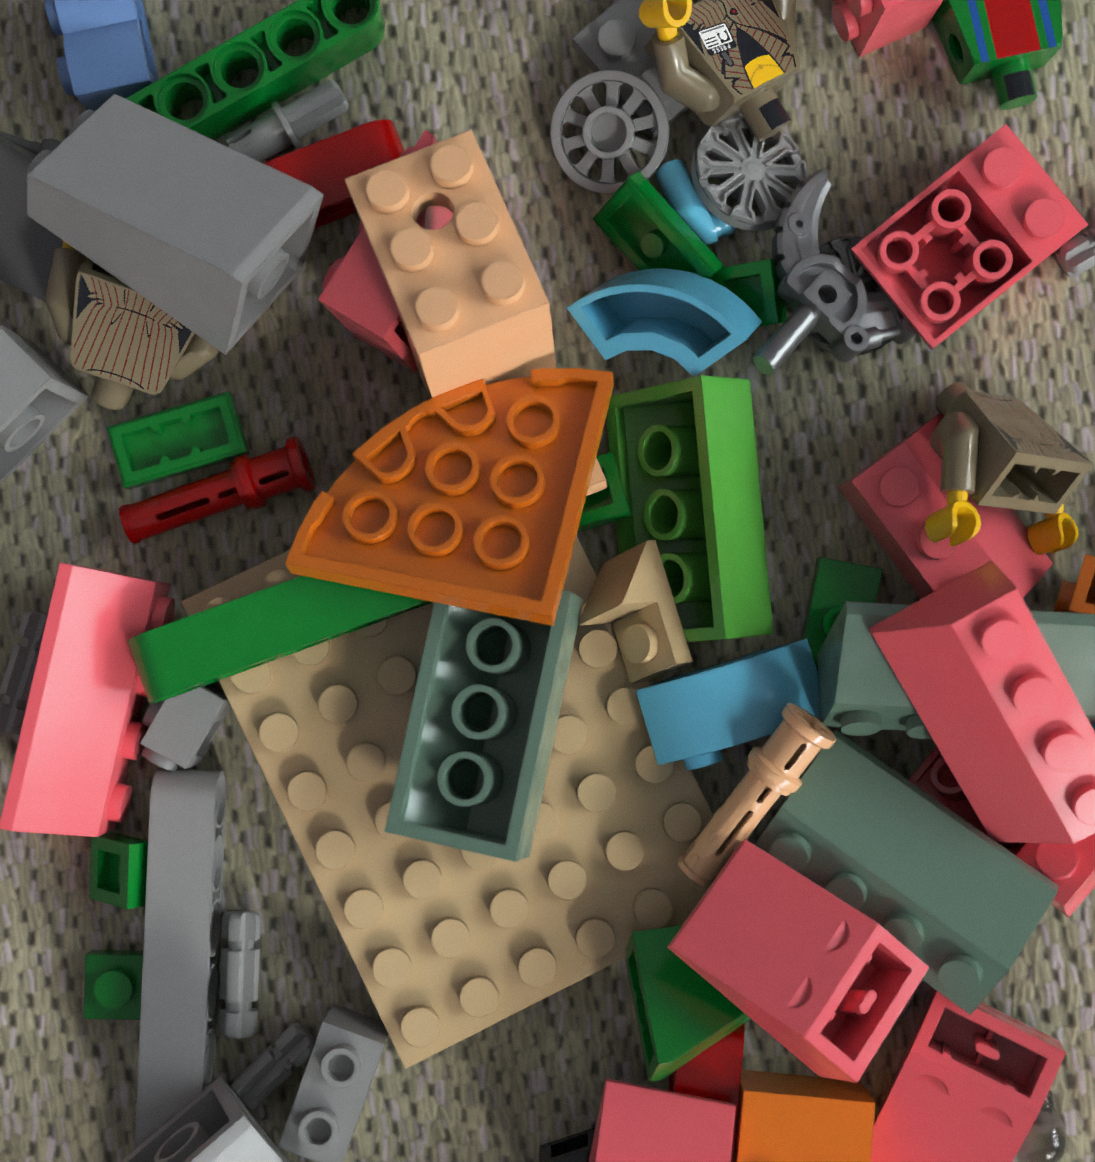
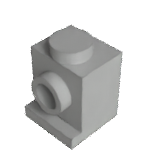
[140,684,231,771]

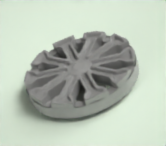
[551,70,670,194]
[691,116,809,231]

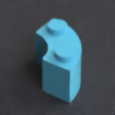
[567,268,762,377]
[636,638,820,770]

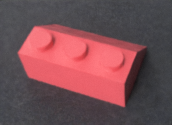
[838,413,1053,599]

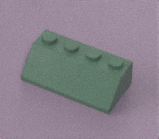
[385,590,583,862]
[817,601,1095,739]
[754,729,1059,1015]

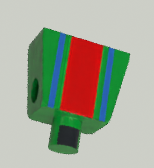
[932,0,1063,110]

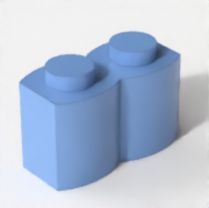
[44,0,159,111]

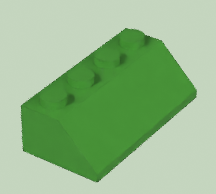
[606,375,774,642]

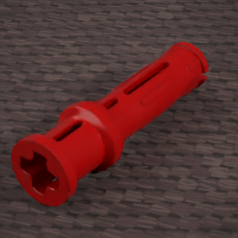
[119,436,316,544]

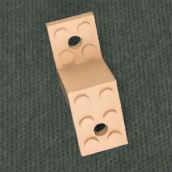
[344,129,607,496]

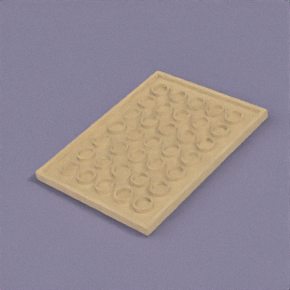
[181,535,713,1069]

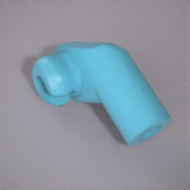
[656,159,735,245]

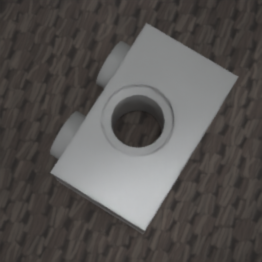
[278,1004,389,1162]

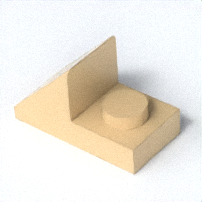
[579,540,693,684]

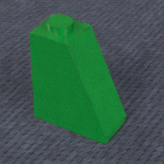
[625,925,751,1082]

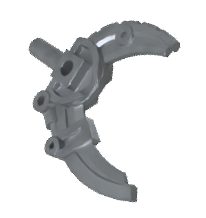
[753,169,918,375]

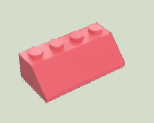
[868,560,1095,844]
[0,563,175,837]

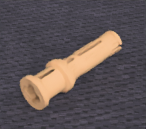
[677,703,836,888]

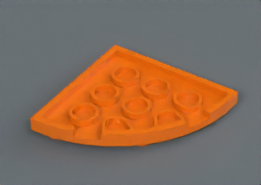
[285,368,614,626]

